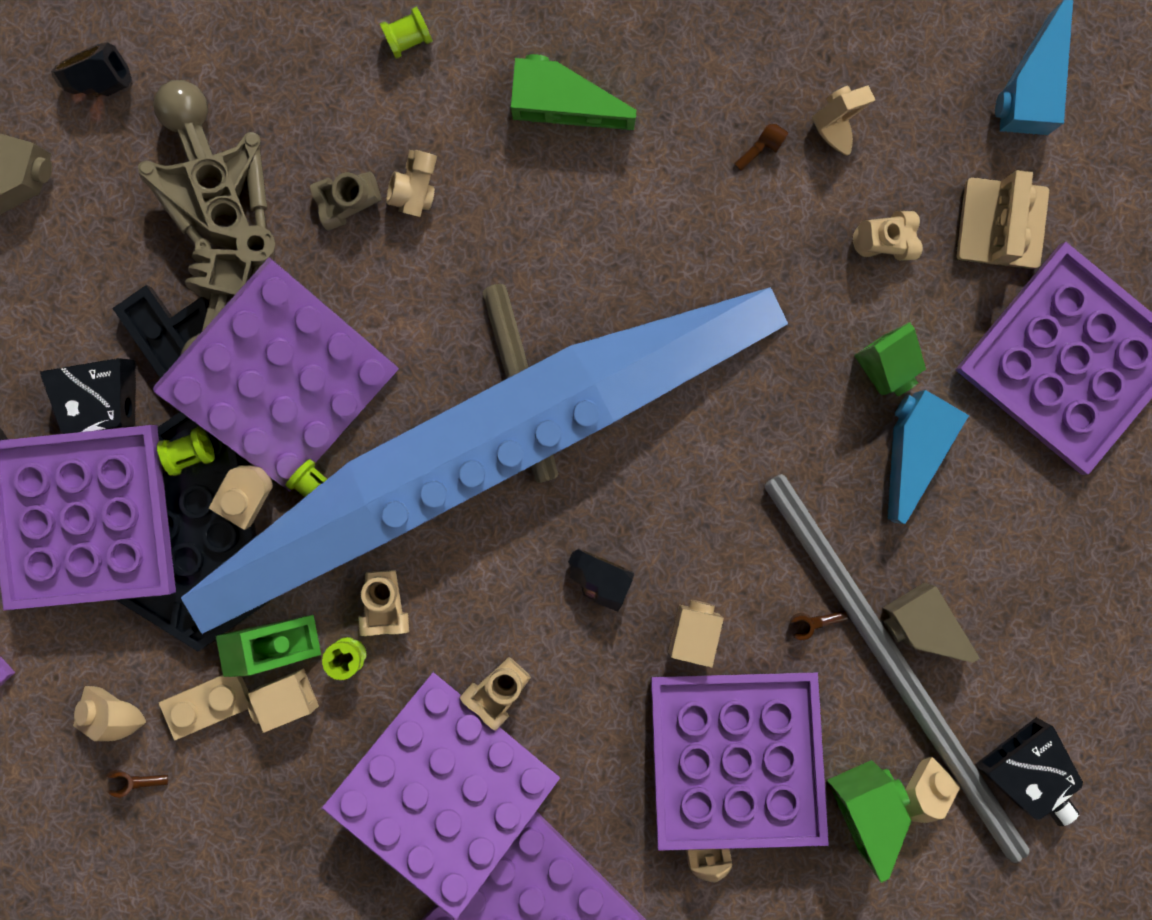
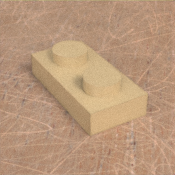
[159,675,250,741]

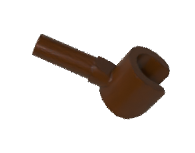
[734,124,788,171]
[790,611,848,640]
[107,770,168,798]

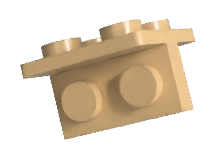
[956,170,1049,269]

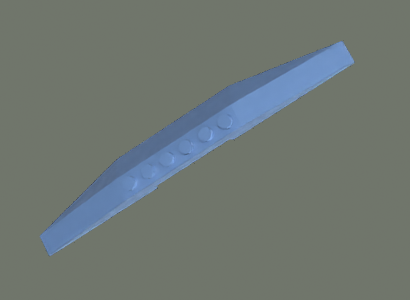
[181,287,788,634]

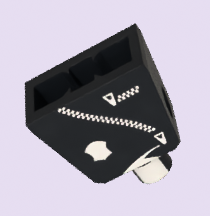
[40,358,136,434]
[975,717,1083,826]

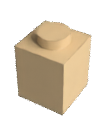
[668,600,724,667]
[248,668,319,733]

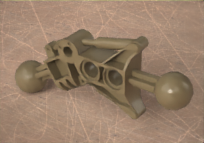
[138,80,276,356]

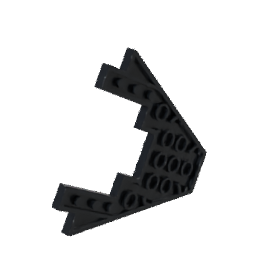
[0,285,270,652]

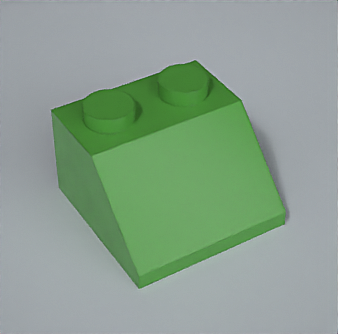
[827,760,911,882]

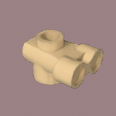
[386,150,437,217]
[853,211,923,261]
[358,570,409,636]
[460,657,531,731]

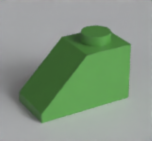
[854,322,926,396]
[216,615,321,677]

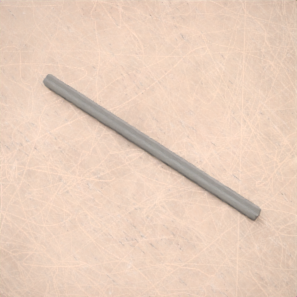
[764,474,1029,863]

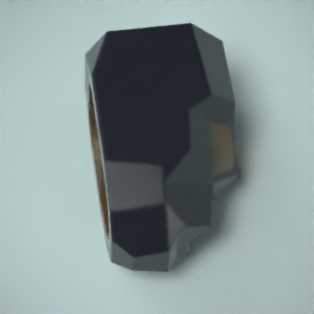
[51,42,132,97]
[568,549,634,612]

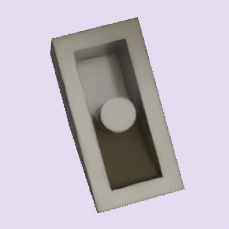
[0,134,52,215]
[883,583,980,663]

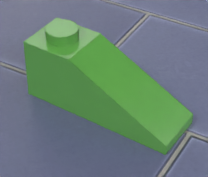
[511,54,637,130]

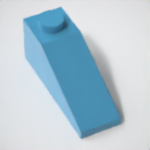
[995,0,1073,135]
[888,390,969,524]

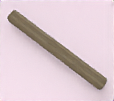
[483,284,558,483]

